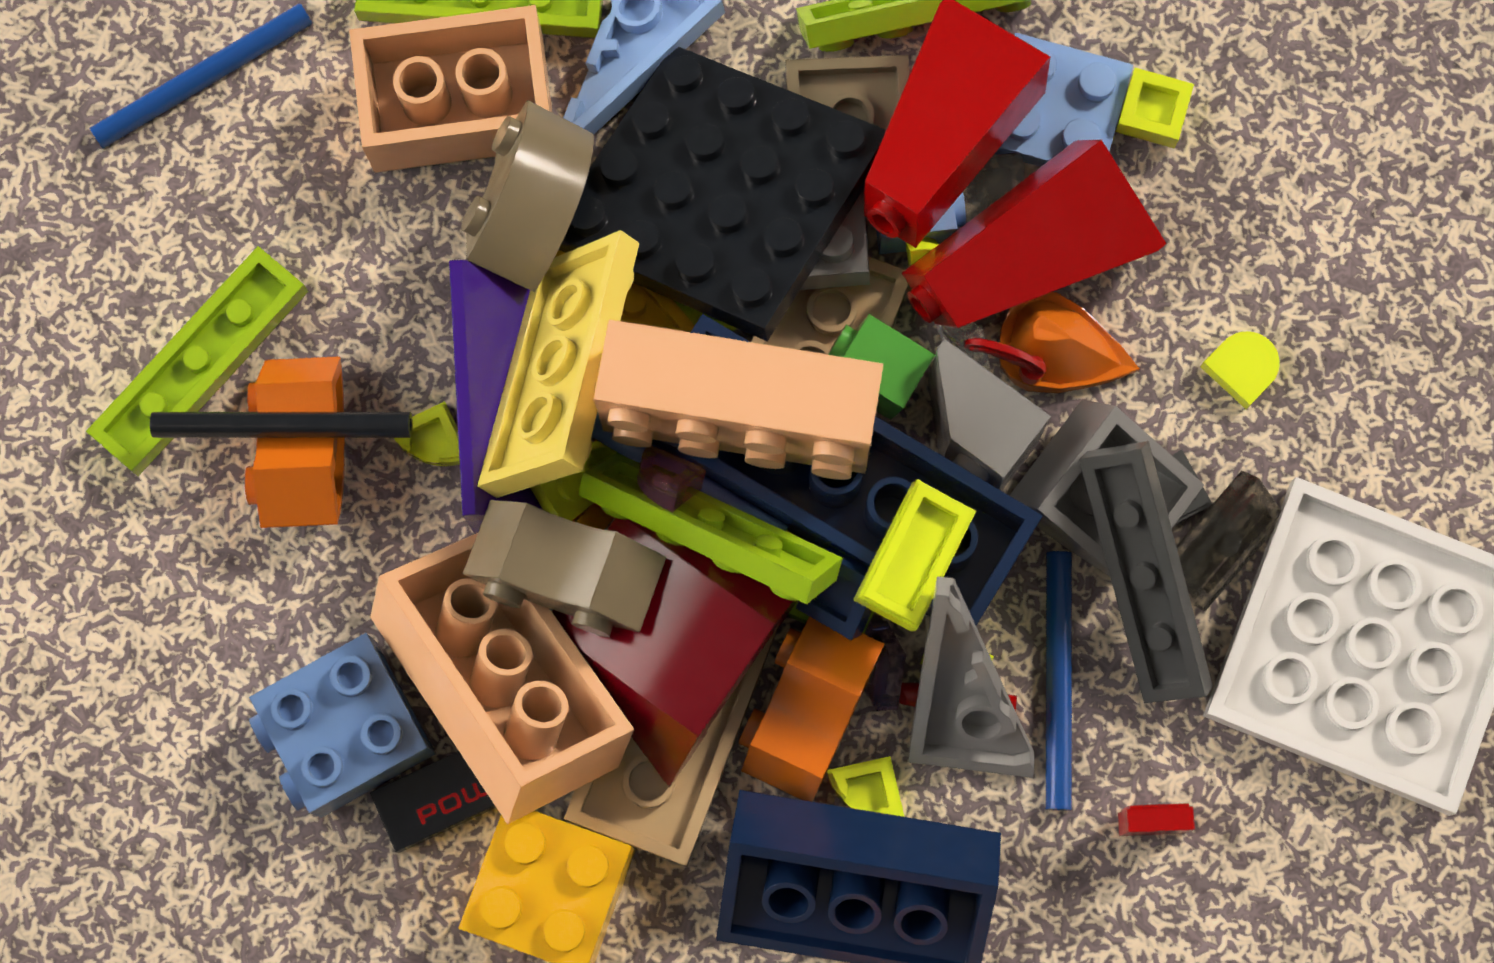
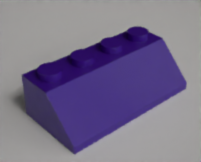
[449,260,543,534]

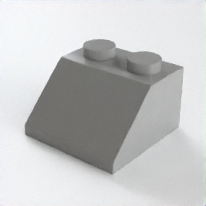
[928,339,1051,491]
[1009,400,1204,576]

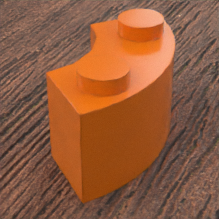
[245,356,345,528]
[738,616,884,802]

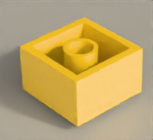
[458,811,636,963]

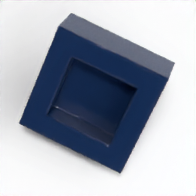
[796,546,872,640]

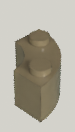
[461,100,594,292]
[463,500,666,637]

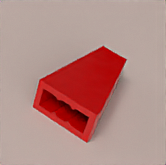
[864,0,1051,248]
[902,139,1167,328]

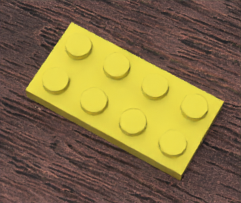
[477,230,640,498]

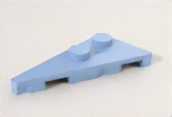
[563,0,725,134]

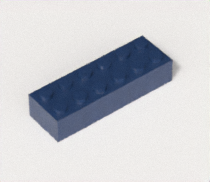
[652,314,1043,626]

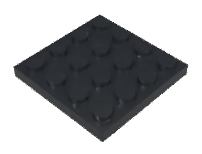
[559,47,886,342]

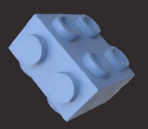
[249,633,436,818]

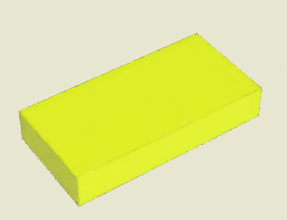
[853,479,976,632]

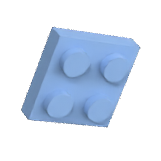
[995,32,1133,167]

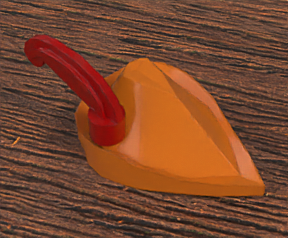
[964,291,1140,393]

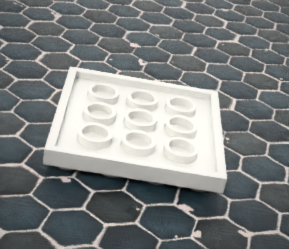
[1203,477,1494,816]

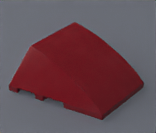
[552,518,797,788]

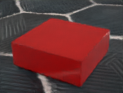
[1118,803,1195,836]

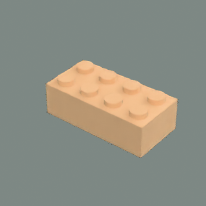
[594,320,884,480]
[370,533,634,824]

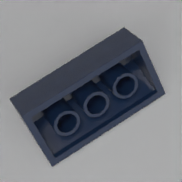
[716,790,1001,963]

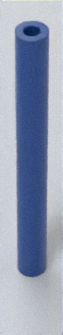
[90,3,313,149]
[1046,551,1072,811]

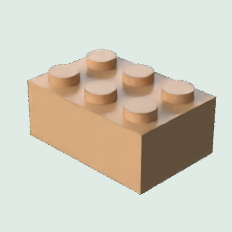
[349,5,553,173]

